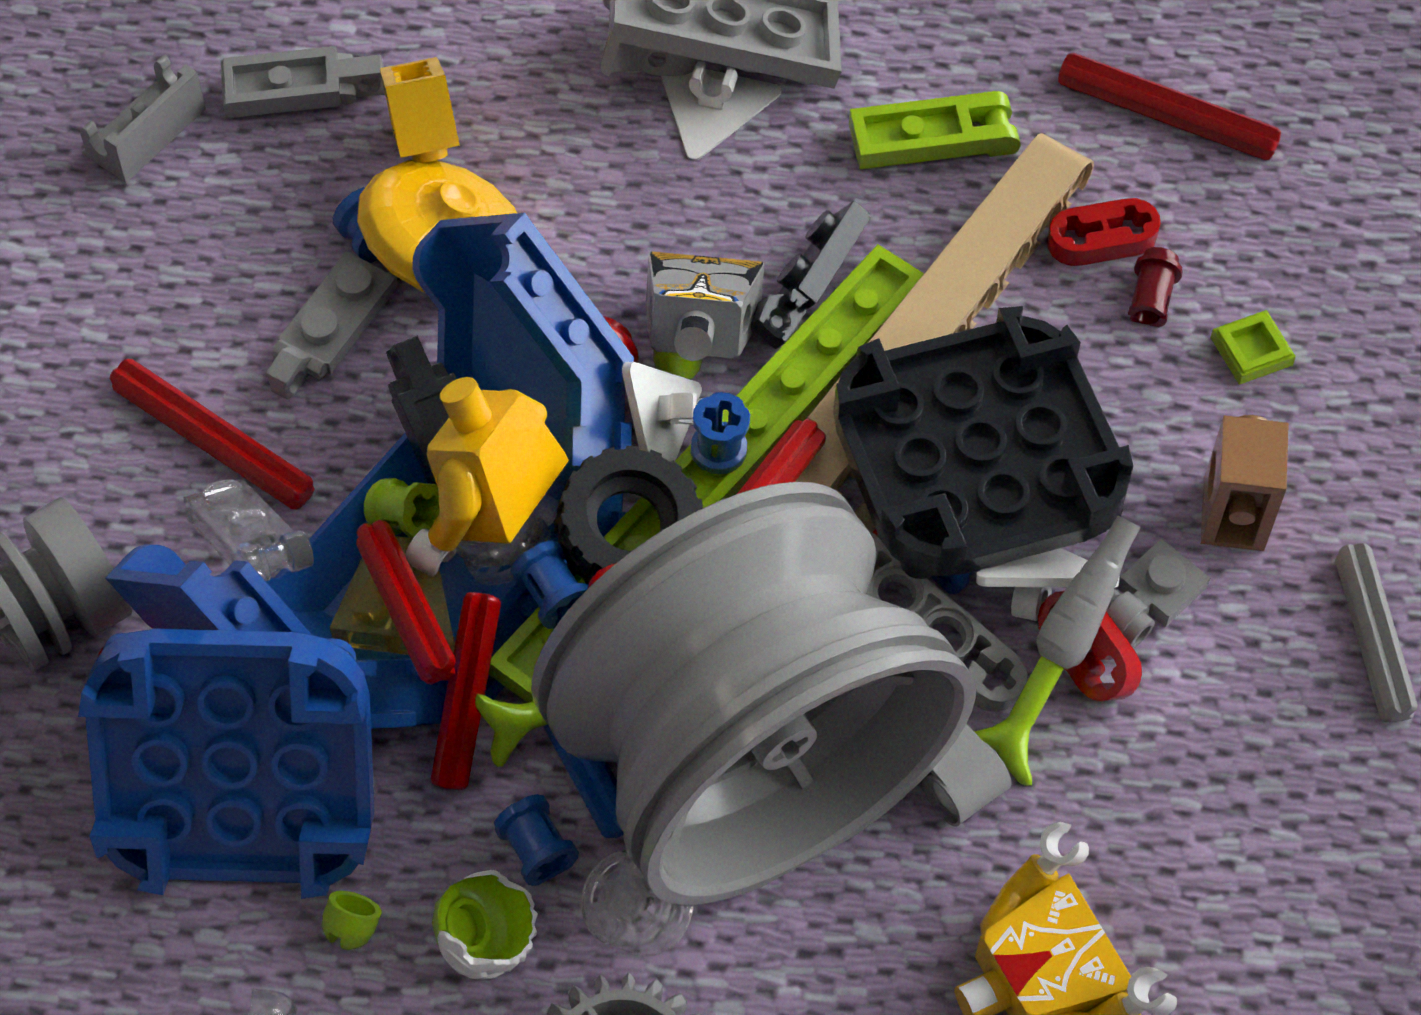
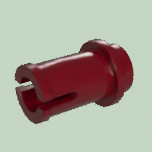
[1128,247,1183,328]

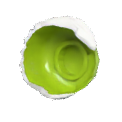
[432,870,538,980]

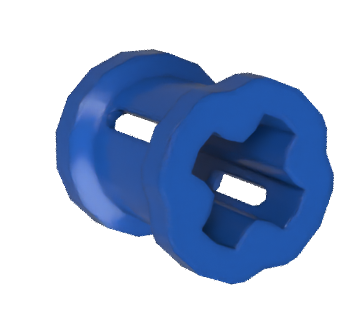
[690,392,750,474]
[510,540,588,629]
[494,794,579,886]

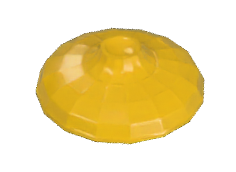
[357,160,517,293]

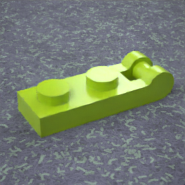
[849,91,1021,170]

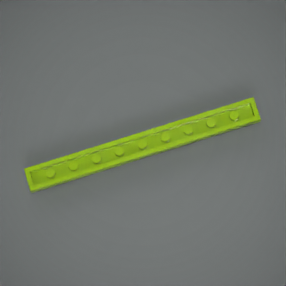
[488,244,924,703]

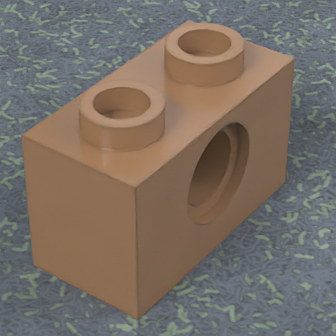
[1200,415,1289,551]

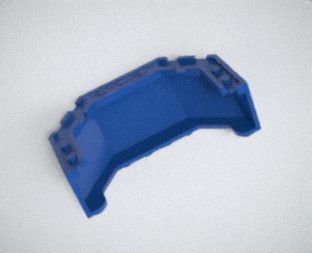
[105,212,634,729]

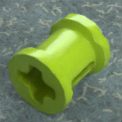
[364,478,440,538]

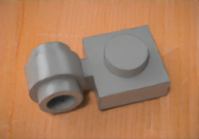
[1106,538,1211,649]

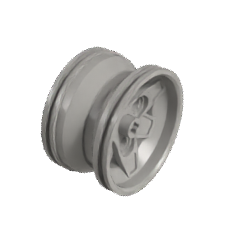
[531,482,976,905]

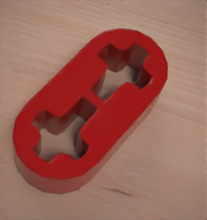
[1047,198,1161,266]
[1038,591,1142,701]

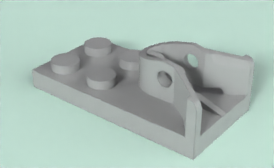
[601,0,842,89]

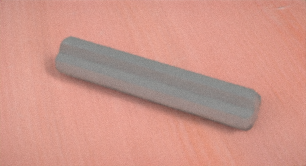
[1335,543,1418,722]

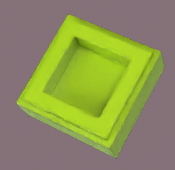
[1210,310,1296,385]

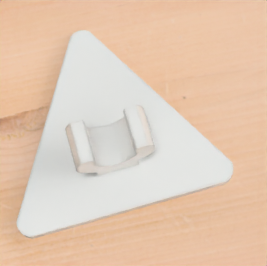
[661,60,781,161]
[622,362,702,462]
[976,548,1120,621]

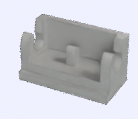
[80,54,206,183]

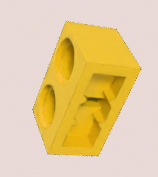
[379,57,460,163]

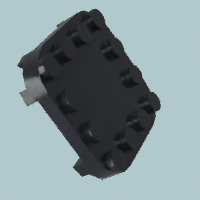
[833,306,1134,579]

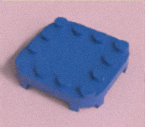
[78,629,374,899]

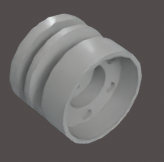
[0,497,133,673]

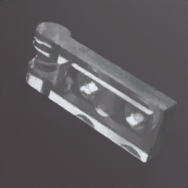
[183,478,314,582]

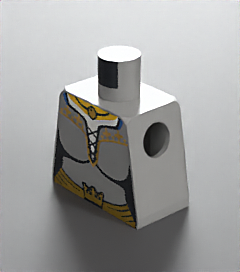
[646,251,765,361]

